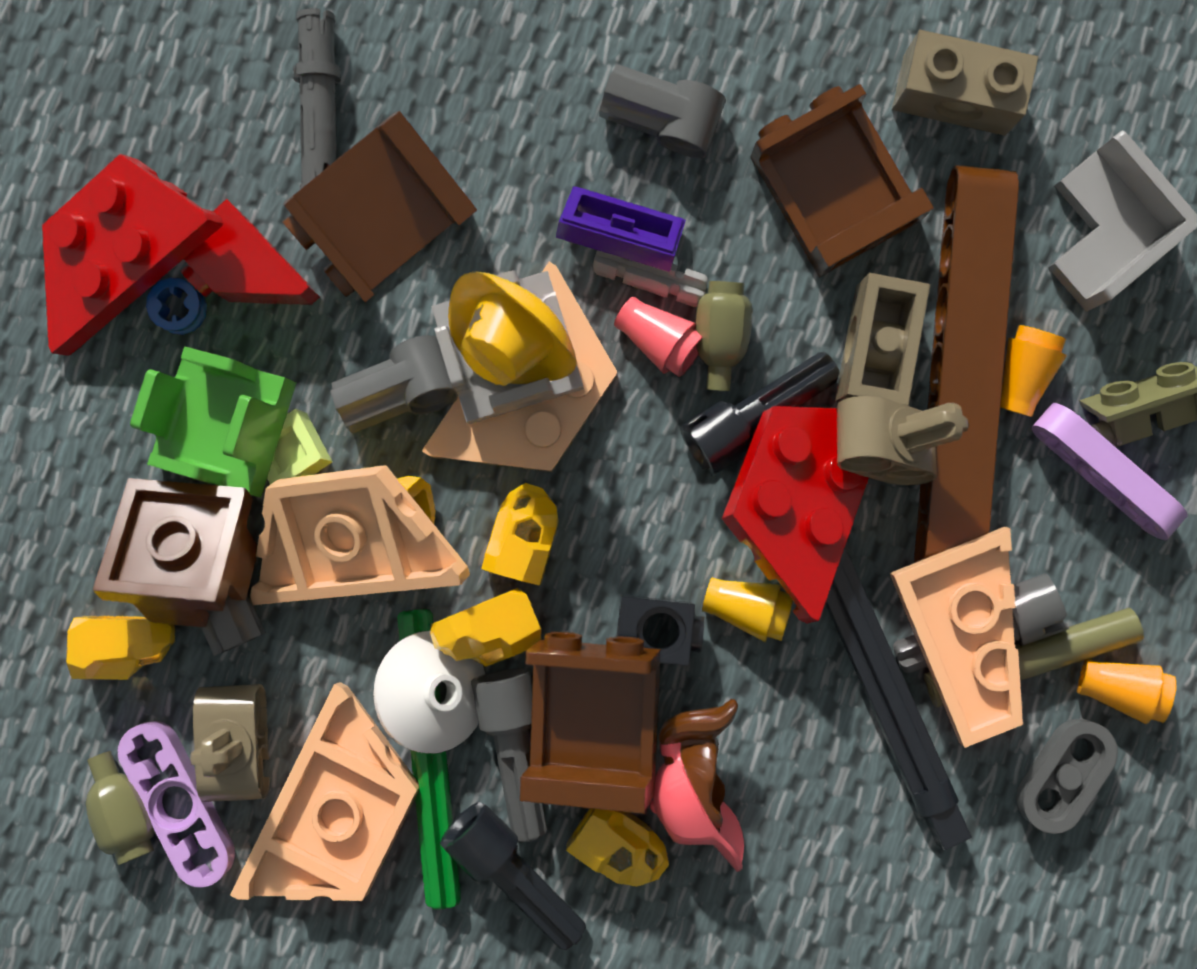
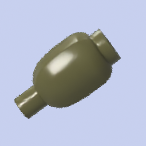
[695,281,753,391]
[86,751,155,865]

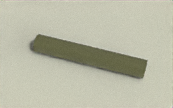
[923,608,1144,708]

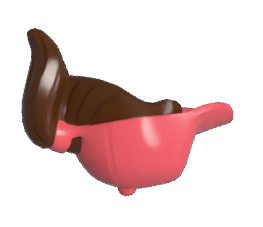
[650,699,744,872]

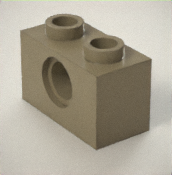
[892,29,1039,136]
[835,273,930,406]

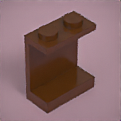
[282,111,477,302]

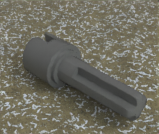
[893,573,1069,673]
[471,668,547,842]

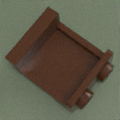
[750,84,934,278]
[520,632,661,814]

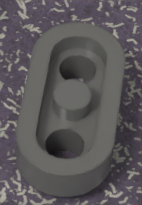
[1016,719,1118,834]

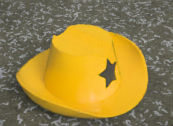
[448,272,577,386]

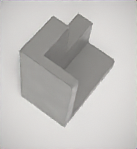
[1048,130,1197,312]

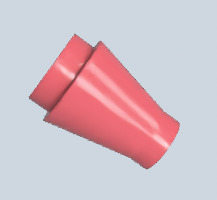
[614,297,702,377]

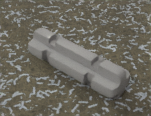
[593,250,708,307]

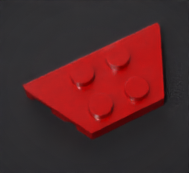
[42,154,224,356]
[722,406,869,624]

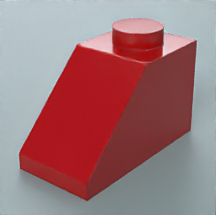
[180,199,320,305]

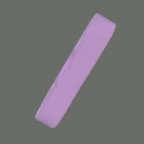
[1032,403,1188,540]
[118,721,235,887]

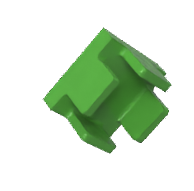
[130,346,297,498]

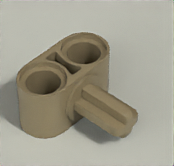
[837,396,969,485]
[190,684,270,802]

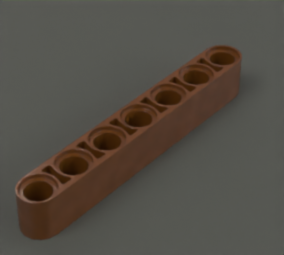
[914,165,1019,563]

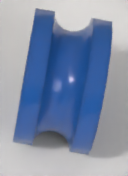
[146,278,207,335]

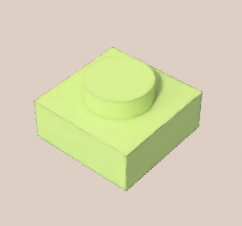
[267,409,332,485]

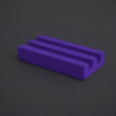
[555,186,686,272]

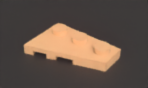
[890,527,1023,748]

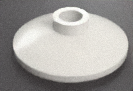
[374,631,485,753]

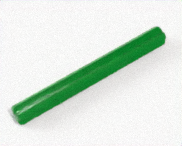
[397,608,461,910]

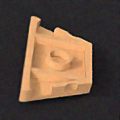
[422,262,617,472]
[250,465,470,605]
[230,682,419,901]

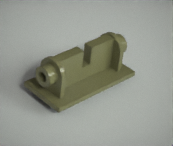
[1079,362,1197,448]

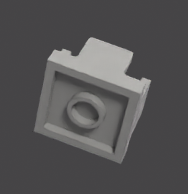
[431,270,584,424]

